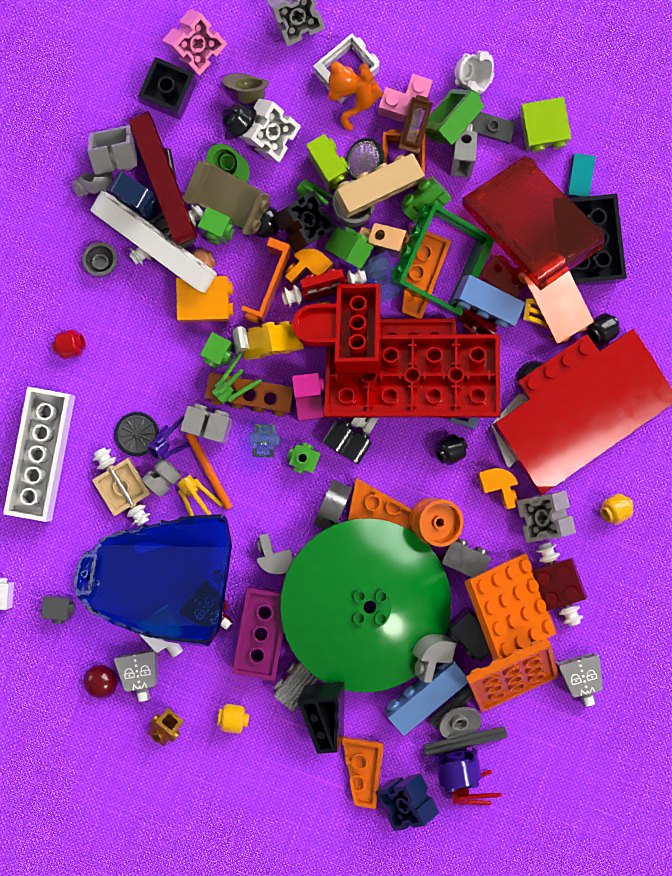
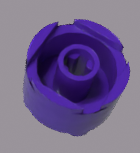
[434,747,482,792]

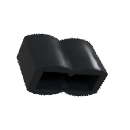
[322,419,372,465]

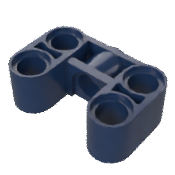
[107,171,159,220]

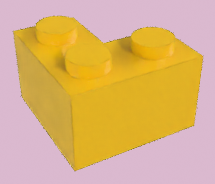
[243,321,304,360]

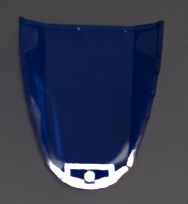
[74,514,232,647]

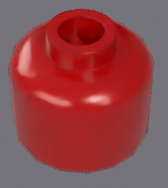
[52,329,86,359]

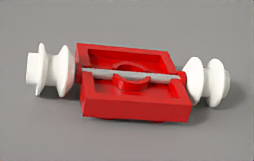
[281,268,367,308]

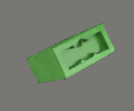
[420,89,485,145]

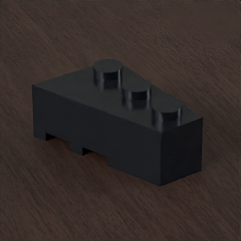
[297,681,345,754]

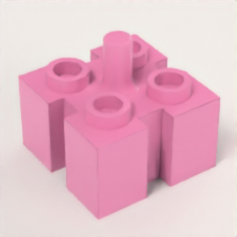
[162,9,227,76]

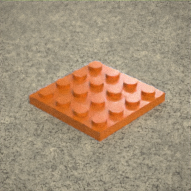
[464,553,556,661]
[466,638,559,713]

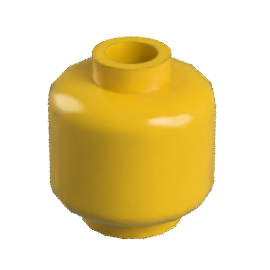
[600,493,634,525]
[217,704,249,734]

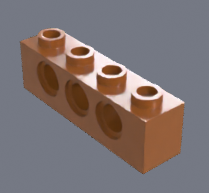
[205,373,294,417]

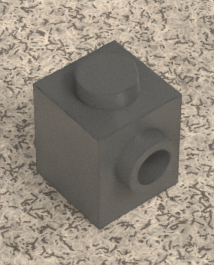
[41,595,76,624]

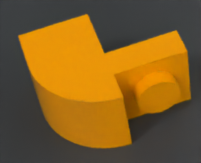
[285,248,333,285]
[477,468,518,509]

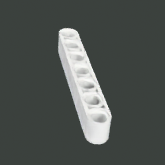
[90,191,217,293]

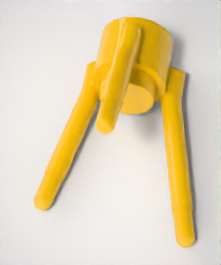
[177,475,223,520]

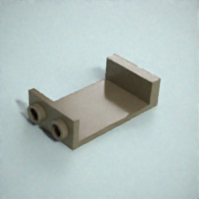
[183,161,271,235]

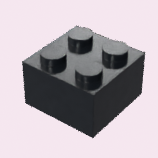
[138,57,197,120]
[448,607,491,662]

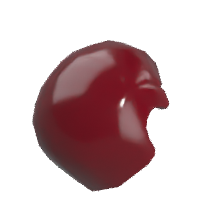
[83,665,118,699]

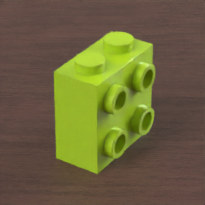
[519,97,571,153]
[306,134,348,191]

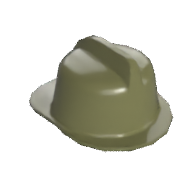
[222,73,269,106]

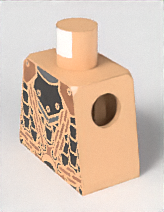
[360,223,409,259]

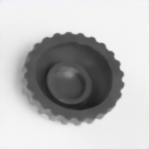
[82,242,118,278]

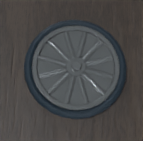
[115,412,159,456]

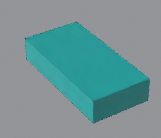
[567,153,596,197]

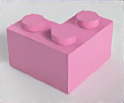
[378,74,433,128]

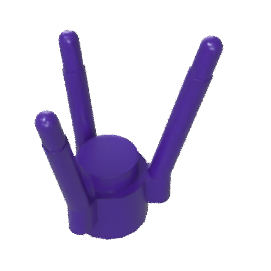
[147,416,199,460]

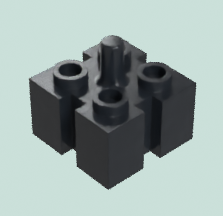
[272,190,336,253]

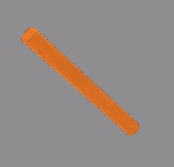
[185,433,233,510]

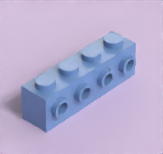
[384,659,468,736]

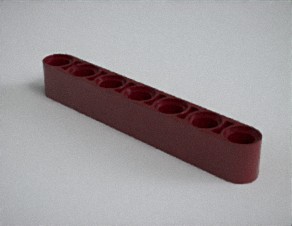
[129,111,197,246]

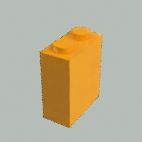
[176,276,234,323]

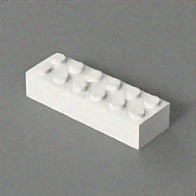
[3,387,75,522]

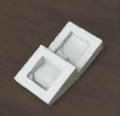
[232,326,250,354]

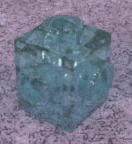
[249,424,280,458]

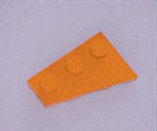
[342,736,384,809]

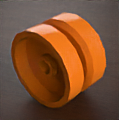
[408,497,464,547]

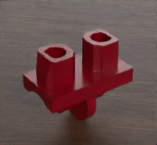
[458,308,497,334]

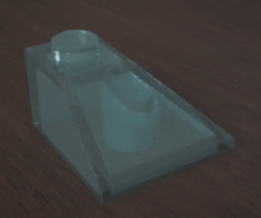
[351,251,403,303]

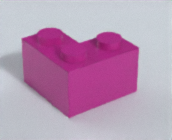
[292,373,325,421]

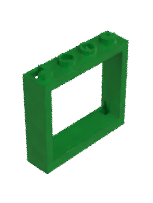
[390,203,496,316]

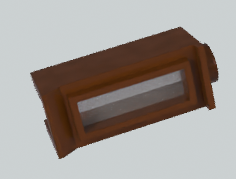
[396,95,433,156]

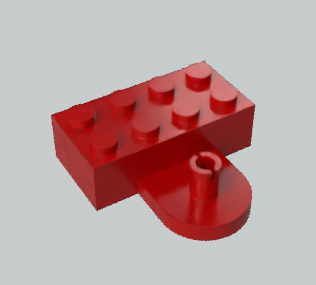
[292,284,382,374]

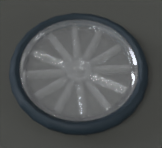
[346,138,384,180]

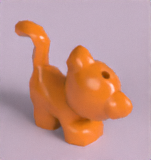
[328,62,383,131]

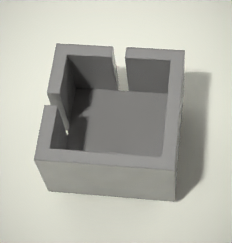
[88,125,137,175]
[180,403,233,444]

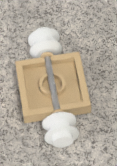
[92,448,152,527]

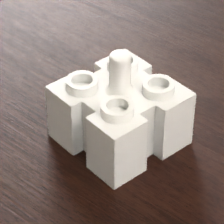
[239,99,301,162]

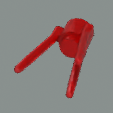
[452,769,502,805]

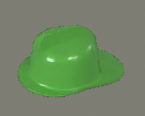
[206,144,250,182]

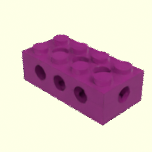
[232,585,284,681]

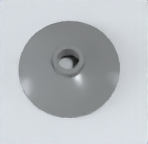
[439,707,481,739]

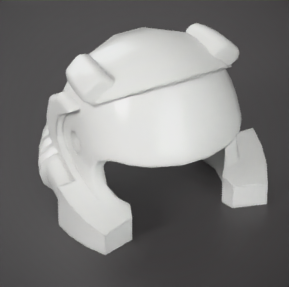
[454,51,495,95]

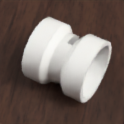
[351,418,379,435]

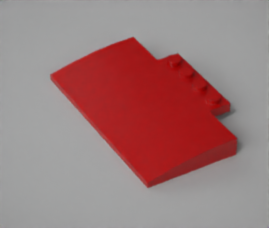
[324,318,501,418]
[492,328,672,495]

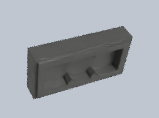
[472,112,516,144]

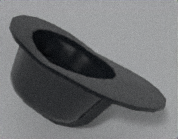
[221,103,256,140]

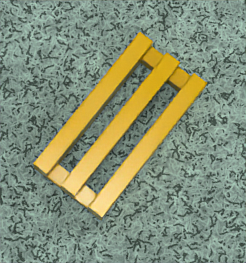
[523,299,548,328]

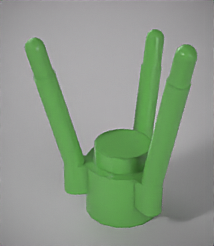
[296,179,333,205]
[212,352,262,404]

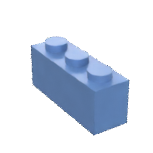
[453,275,525,329]

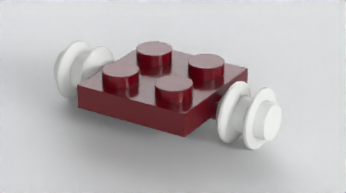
[532,541,588,627]

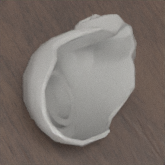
[71,173,113,197]

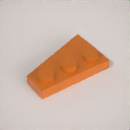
[348,478,412,530]

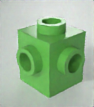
[287,442,321,474]

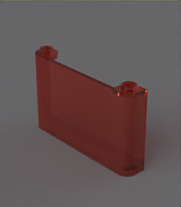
[462,156,605,291]

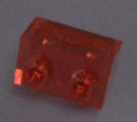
[478,254,526,298]

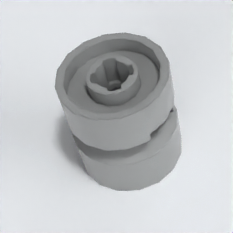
[142,458,182,498]

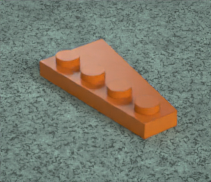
[401,225,451,319]

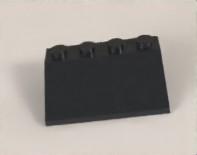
[553,193,627,285]

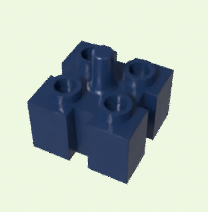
[375,773,439,831]

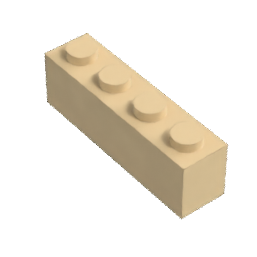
[334,153,425,218]

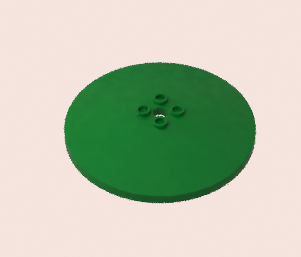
[280,518,451,693]

